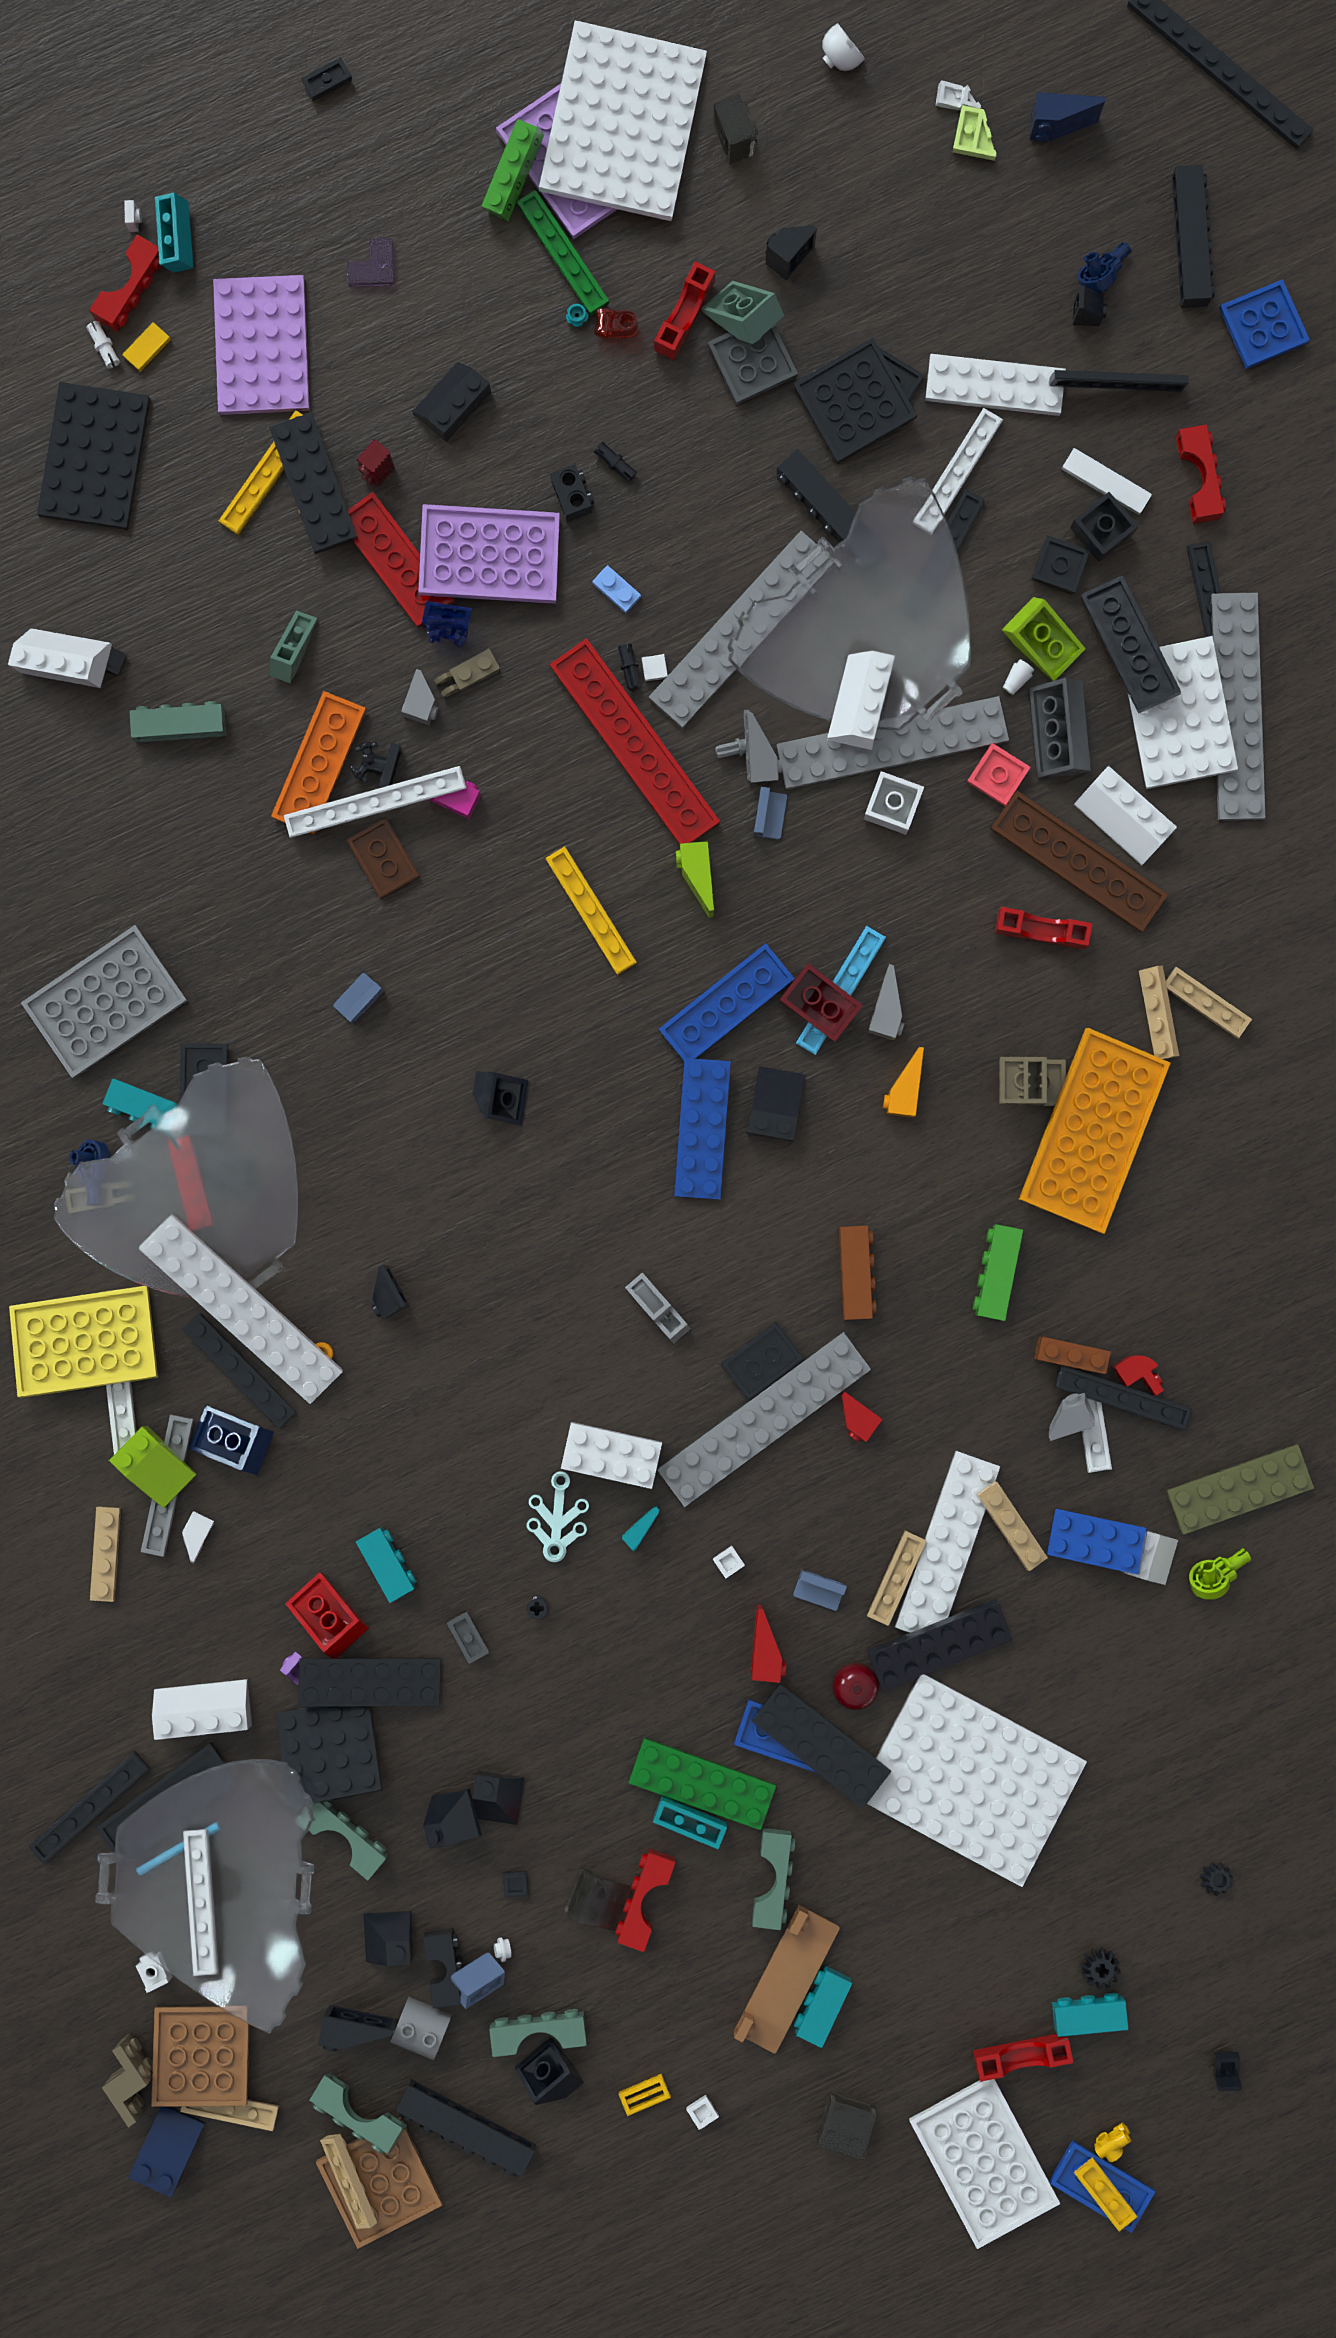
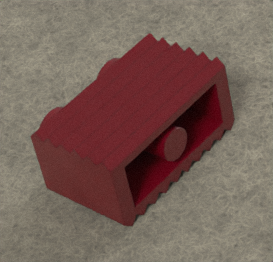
[357,439,395,486]

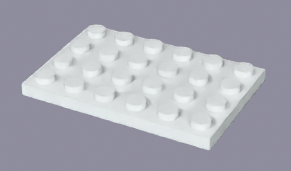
[1128,636,1238,789]
[909,2079,1060,2249]

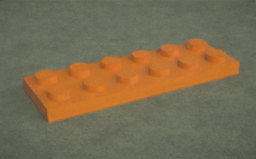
[271,691,367,835]

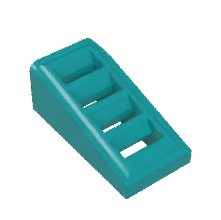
[622,1505,660,1552]

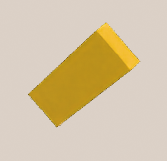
[1074,2157,1138,2232]

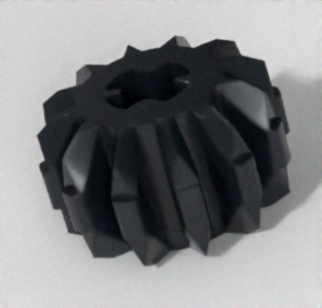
[1080,1947,1121,1989]

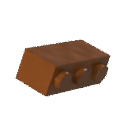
[1034,1337,1111,1374]

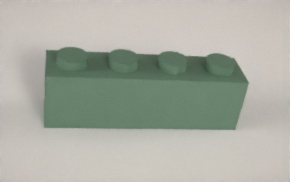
[130,701,227,743]

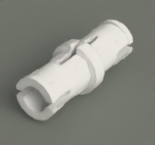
[86,321,120,369]

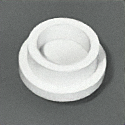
[494,1937,511,1962]

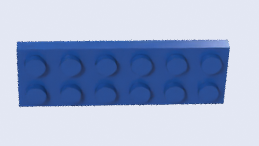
[659,943,795,1061]
[674,1058,731,1199]

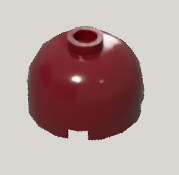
[832,1662,879,1710]

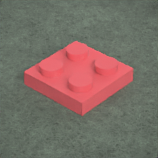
[967,743,1031,807]

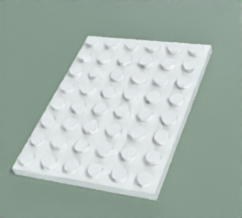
[539,20,707,221]
[867,1674,1087,1887]

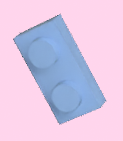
[592,565,641,613]

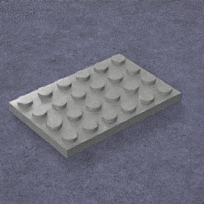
[21,925,188,1079]

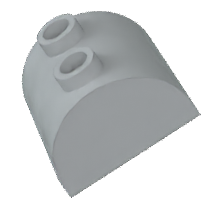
[390,1997,452,2060]

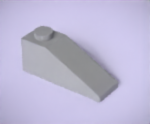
[744,710,781,782]
[868,964,904,1040]

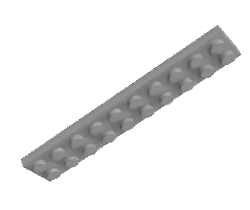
[649,531,835,729]
[1211,593,1265,821]
[776,696,1009,790]
[657,1332,871,1507]

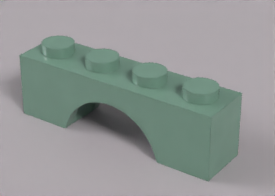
[296,1801,388,1881]
[752,1828,795,1930]
[489,2009,587,2057]
[309,2073,407,2154]

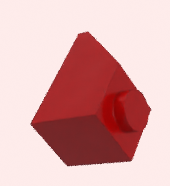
[841,1391,883,1442]

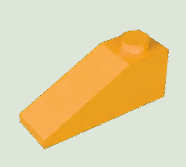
[883,1047,924,1118]

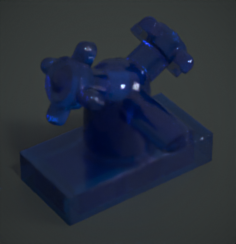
[422,601,472,647]

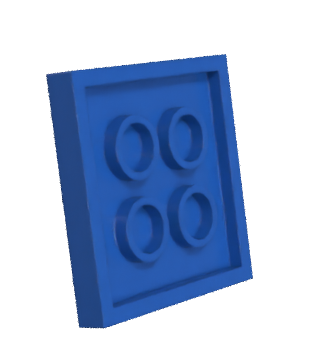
[1219,279,1310,369]

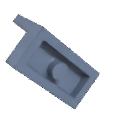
[753,787,787,840]
[333,973,384,1024]
[793,1569,847,1611]
[451,1953,505,2009]

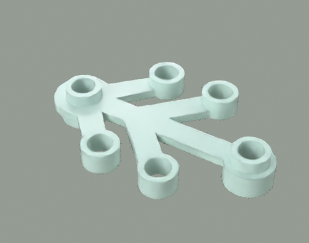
[527,1471,589,1562]

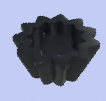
[1200,1862,1233,1896]

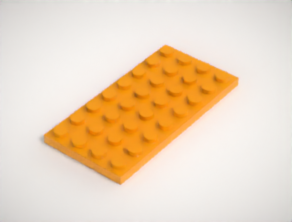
[1019,1028,1170,1234]

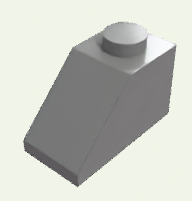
[401,669,439,725]
[1049,1393,1095,1441]

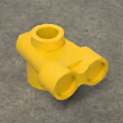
[1094,2122,1131,2162]

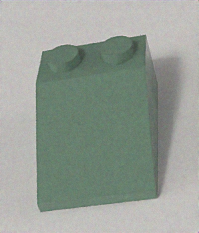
[701,281,784,344]

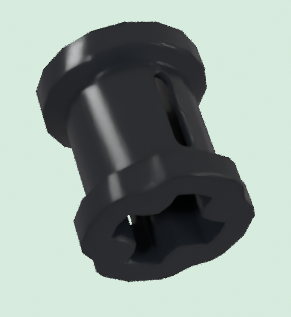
[526,1596,548,1619]

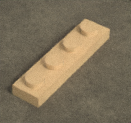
[1139,966,1179,1060]
[1166,967,1252,1039]
[976,1481,1048,1571]
[90,1506,121,1602]
[867,1531,927,1626]
[181,2099,279,2131]
[320,2134,377,2229]

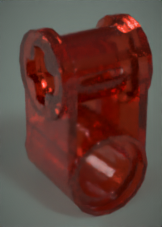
[594,308,638,338]

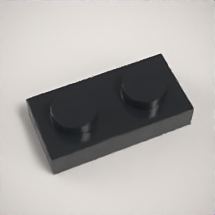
[301,57,352,101]

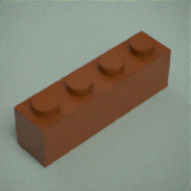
[839,1226,876,1320]

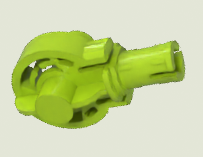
[1189,1548,1251,1600]

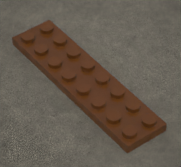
[990,791,1168,933]

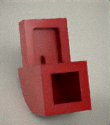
[1111,1355,1164,1396]

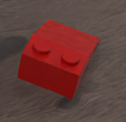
[285,1572,369,1658]
[751,1604,786,1683]

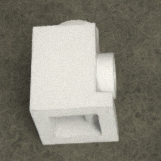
[136,1951,172,1993]

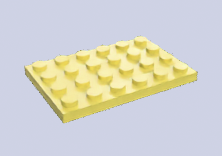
[9,1285,158,1398]

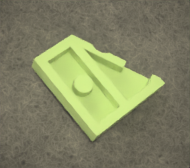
[952,105,996,161]

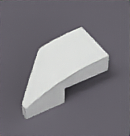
[935,80,981,110]
[182,1511,214,1564]

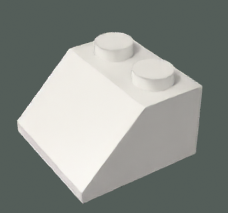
[1121,1531,1178,1585]

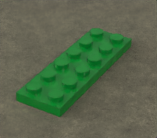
[628,1737,776,1830]

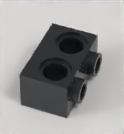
[550,464,594,522]

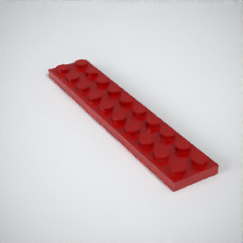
[550,638,720,845]

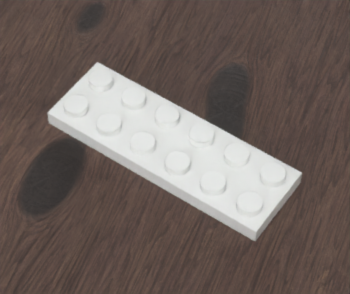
[925,354,1066,416]

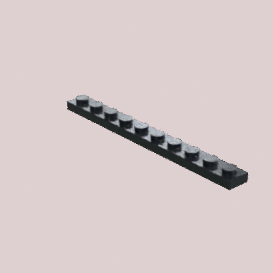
[1127,0,1314,150]

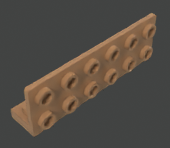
[734,1905,840,2053]

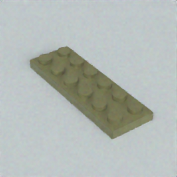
[1166,1444,1314,1535]

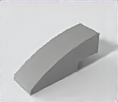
[625,1273,691,1344]

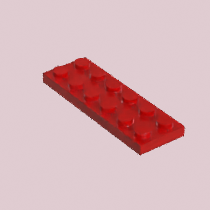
[348,492,455,628]

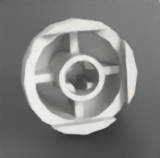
[822,23,865,71]

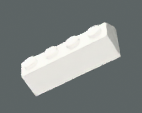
[8,629,112,688]
[827,651,895,750]
[1074,766,1177,866]
[152,1679,252,1740]

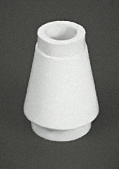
[1003,659,1034,695]

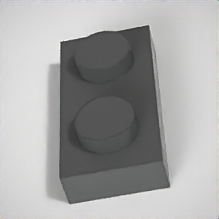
[447,1611,490,1664]

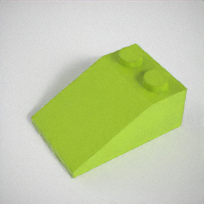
[1002,597,1086,681]
[676,841,714,918]
[109,1426,197,1508]

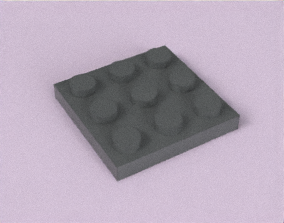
[707,326,798,405]

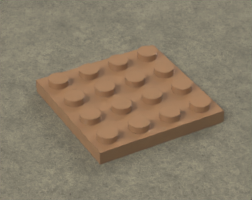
[151,2006,250,2107]
[316,2117,443,2249]

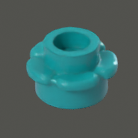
[566,304,588,327]

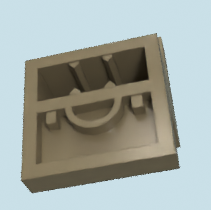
[999,1057,1066,1106]
[102,2033,153,2127]

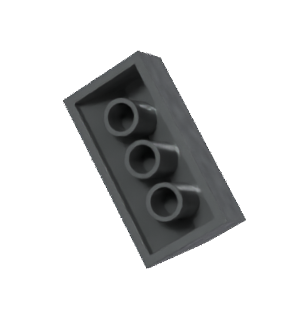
[1029,678,1091,778]

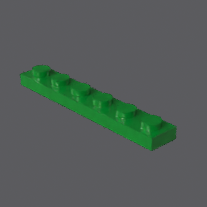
[517,190,609,316]

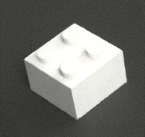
[863,771,924,835]

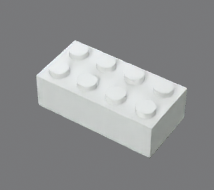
[561,1422,662,1489]

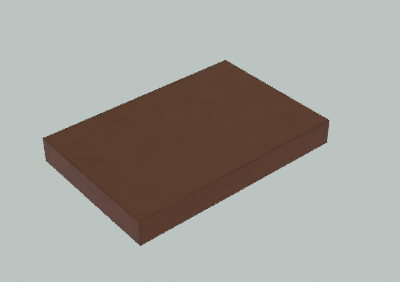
[346,817,420,899]

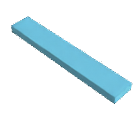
[796,926,886,1055]

